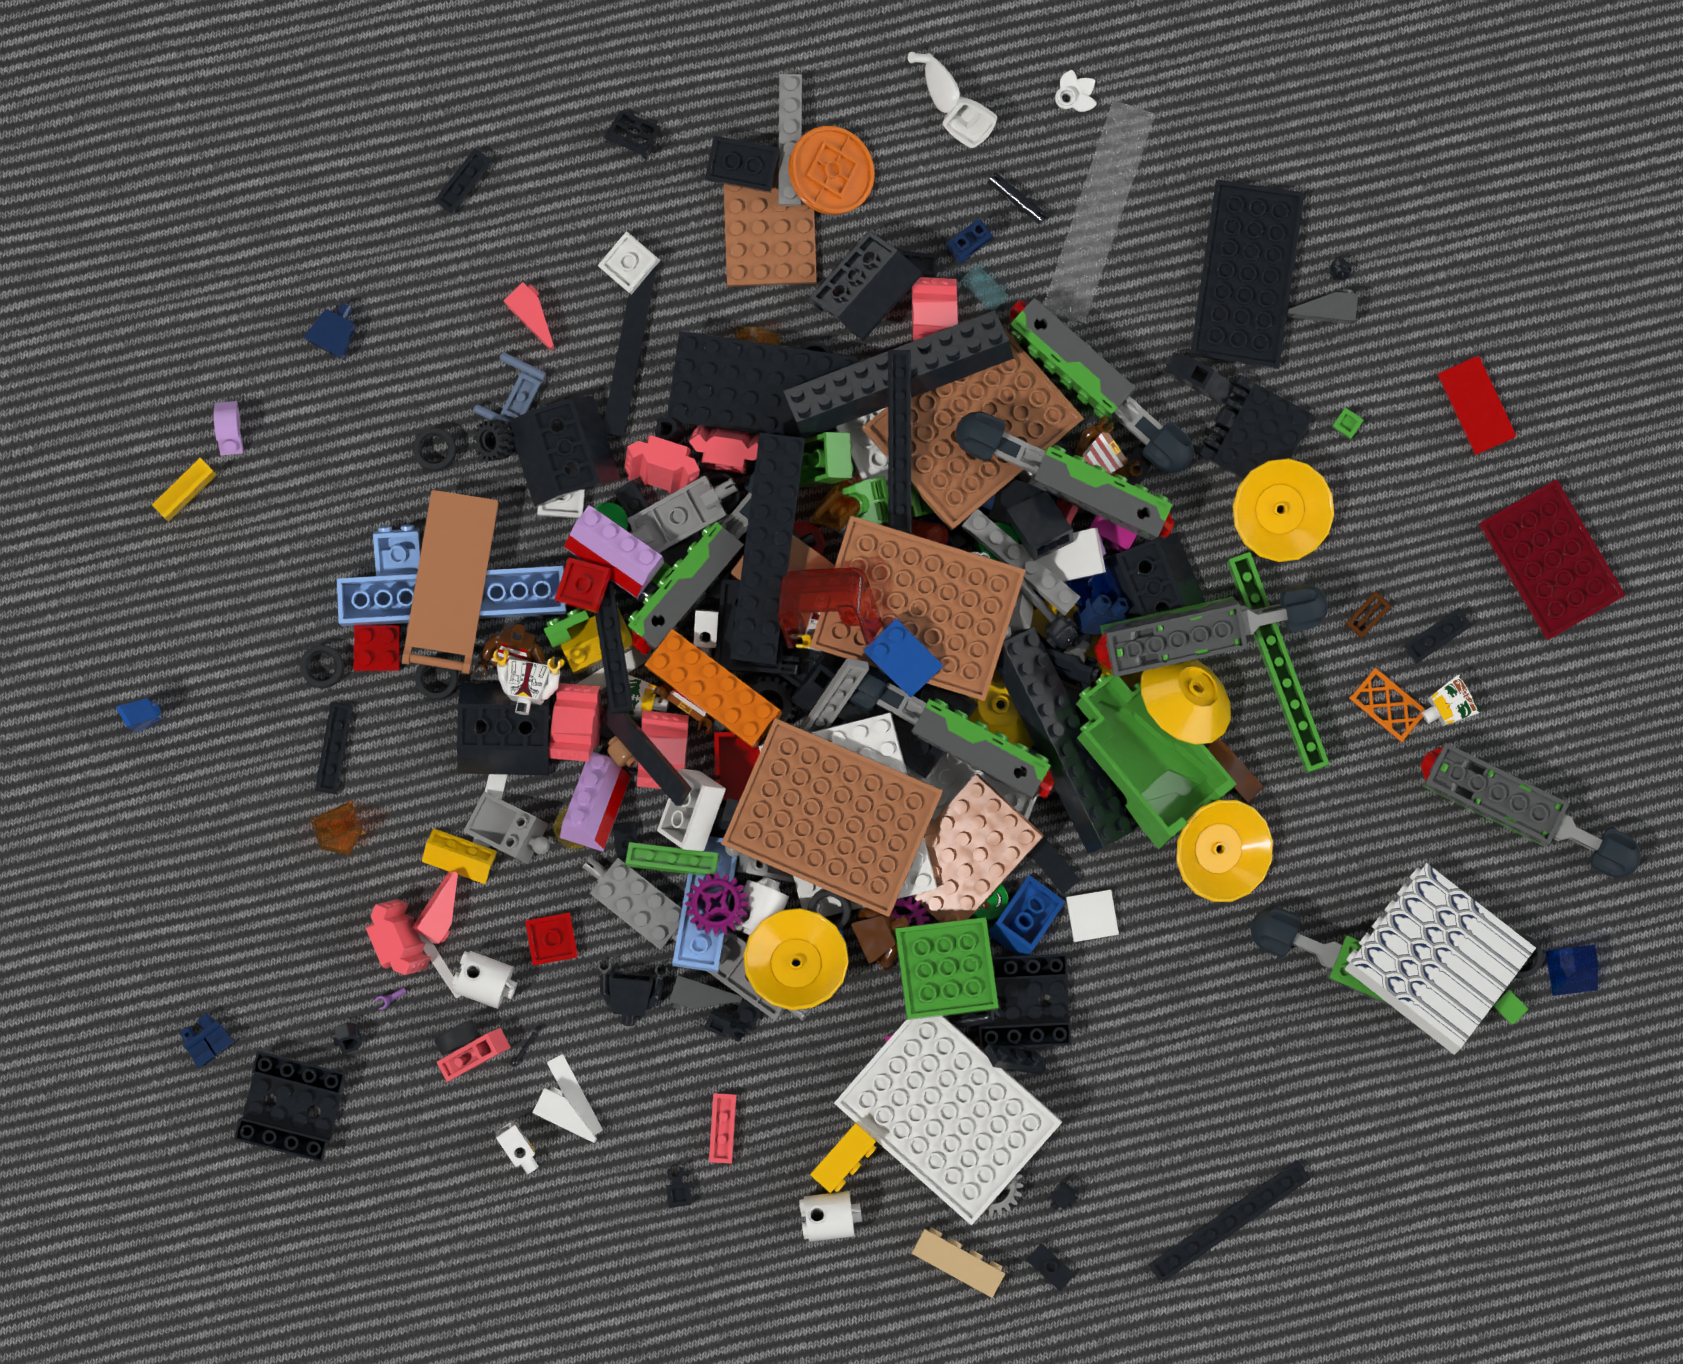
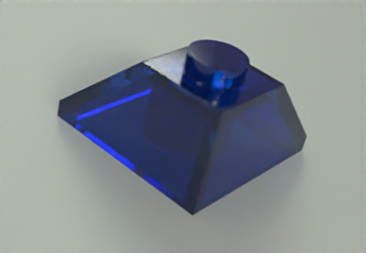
[1546,944,1598,996]

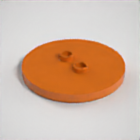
[788,126,875,215]

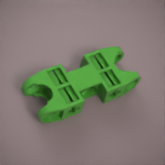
[842,476,935,524]

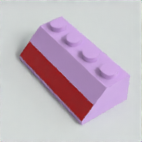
[564,505,664,598]
[560,752,631,851]

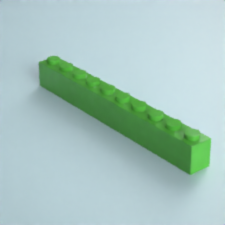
[1227,552,1329,774]

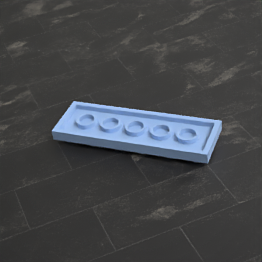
[672,836,738,973]

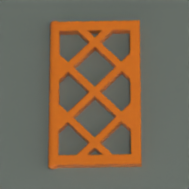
[1349,668,1426,742]

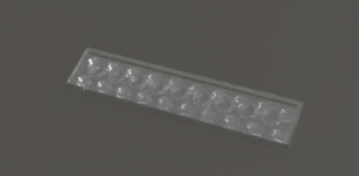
[1043,100,1155,325]

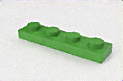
[625,842,719,877]

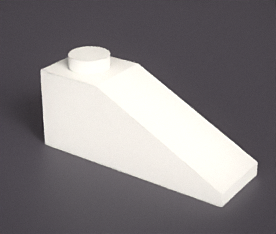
[532,1086,597,1143]

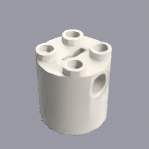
[734,877,789,935]
[452,951,517,1009]
[799,1191,862,1242]

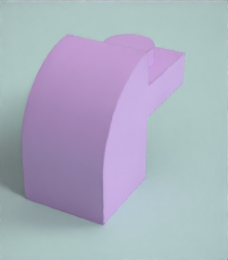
[214,401,243,455]

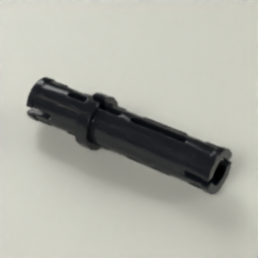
[987,172,1048,225]

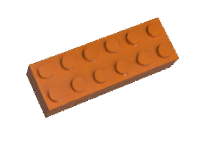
[645,629,783,749]

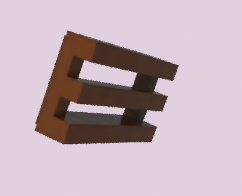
[1345,591,1392,639]

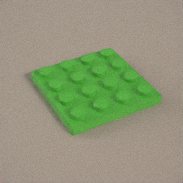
[895,917,999,1020]

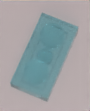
[961,264,1008,311]

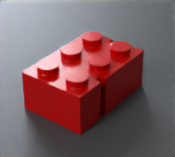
[714,732,761,801]

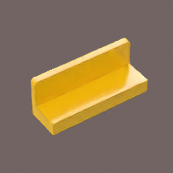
[152,458,217,522]
[422,828,497,884]

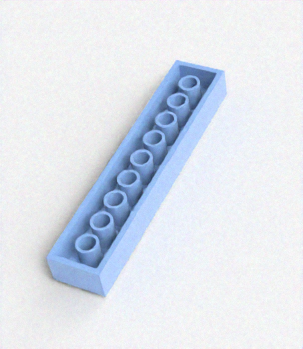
[337,566,567,627]

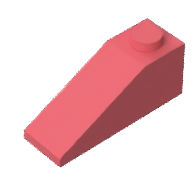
[504,282,555,352]
[412,871,458,944]
[437,1028,511,1082]

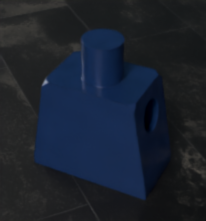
[304,302,356,360]

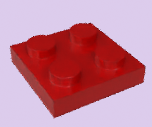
[554,558,612,613]
[354,625,400,671]
[525,913,578,966]

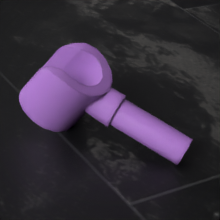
[374,988,406,1010]

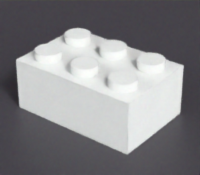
[657,768,726,851]

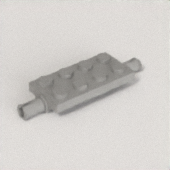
[627,475,738,553]
[582,856,682,950]
[707,931,811,1021]

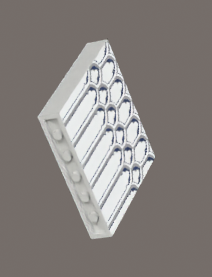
[1345,863,1536,1055]

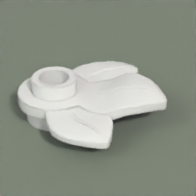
[1055,70,1097,112]

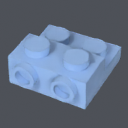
[373,525,421,576]

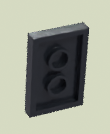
[705,136,780,193]

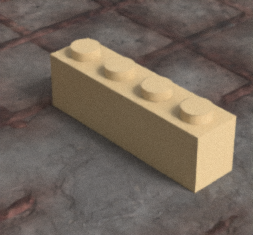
[911,1227,1005,1298]

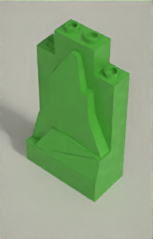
[1076,674,1237,849]

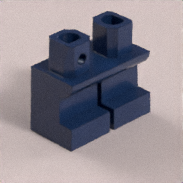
[946,218,993,265]
[1073,594,1129,636]
[180,1013,236,1068]

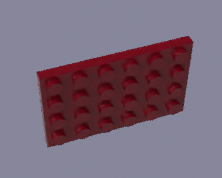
[1478,479,1626,641]

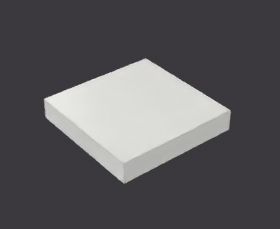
[598,231,660,295]
[1066,890,1119,942]

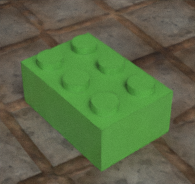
[799,432,853,488]

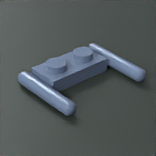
[474,353,546,429]

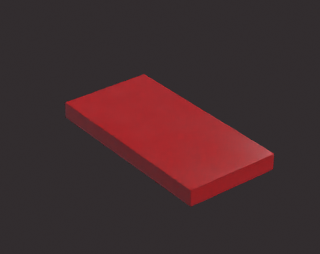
[1437,355,1517,456]

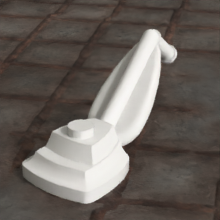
[908,52,997,148]

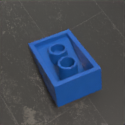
[863,617,944,698]
[988,875,1066,956]

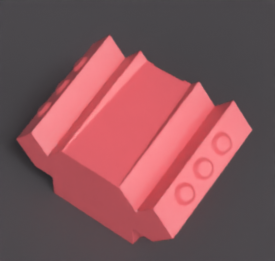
[912,277,958,341]
[689,425,759,474]
[624,435,700,494]
[548,683,604,762]
[637,710,689,789]
[366,899,431,975]

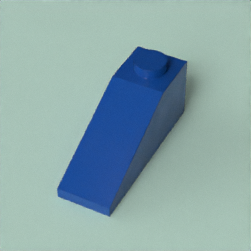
[116,698,162,733]

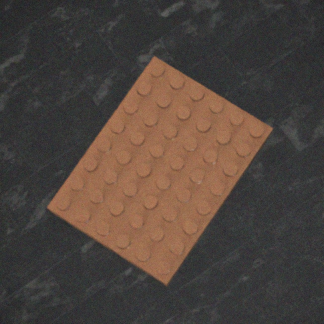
[862,326,1084,531]
[810,515,1026,701]
[721,718,944,917]

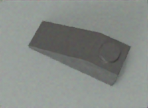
[1287,289,1358,325]
[669,976,743,1012]

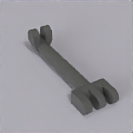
[1020,578,1067,627]

